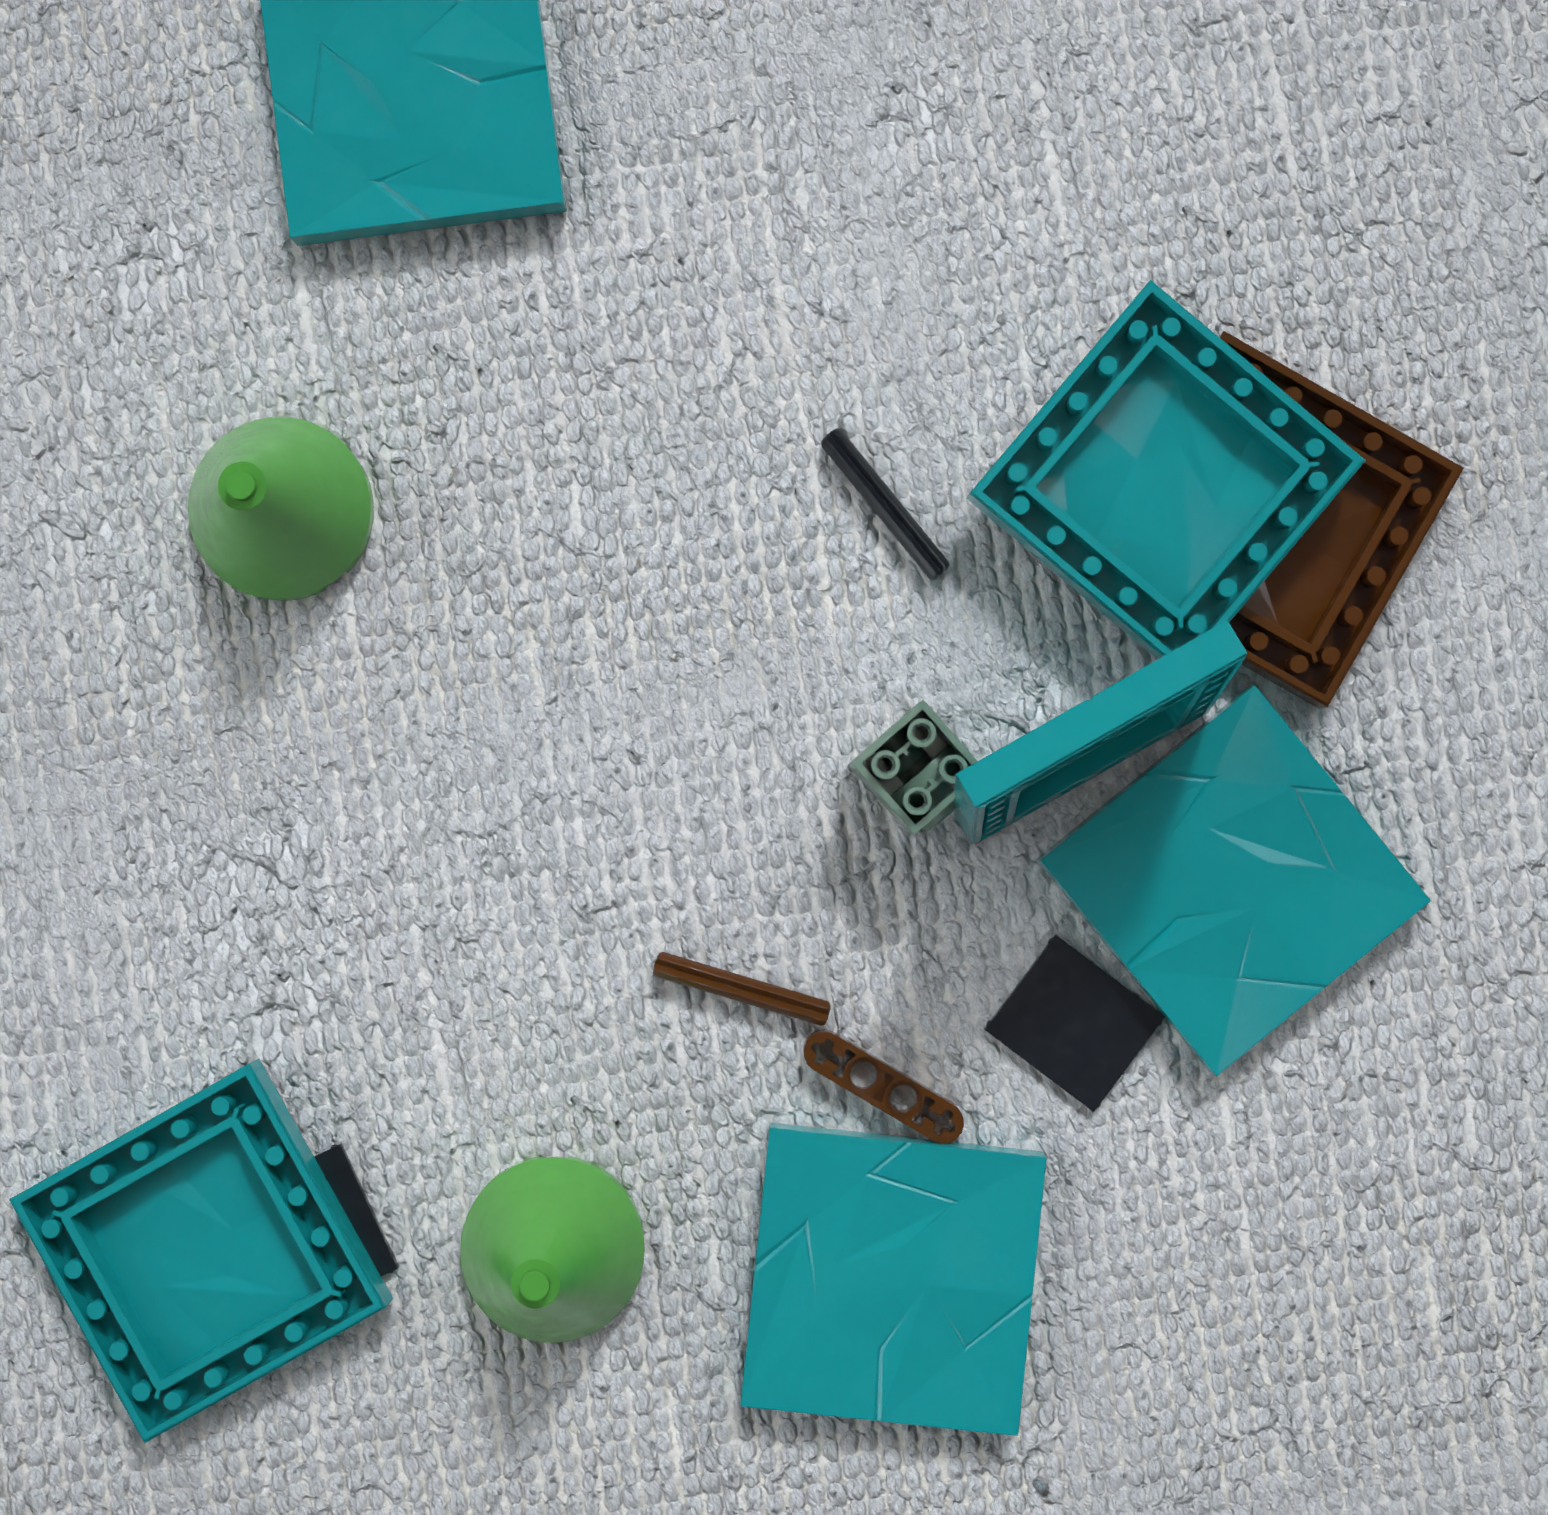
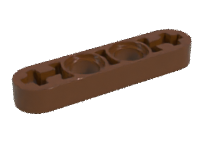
[803,1029,964,1144]

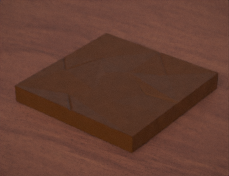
[1218,331,1464,709]

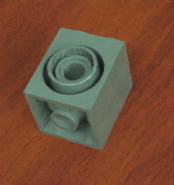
[848,700,977,835]

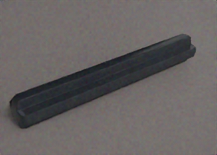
[821,428,950,580]

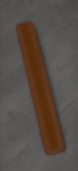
[653,952,831,1026]

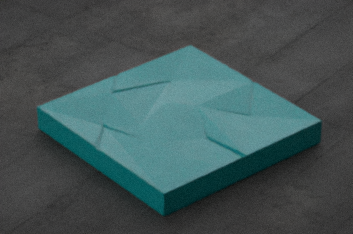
[260,0,567,246]
[966,280,1366,659]
[954,620,1247,845]
[1036,685,1431,1077]
[9,1059,393,1443]
[740,1122,1047,1436]

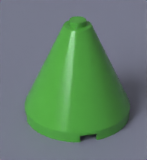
[188,417,374,601]
[460,1156,645,1343]

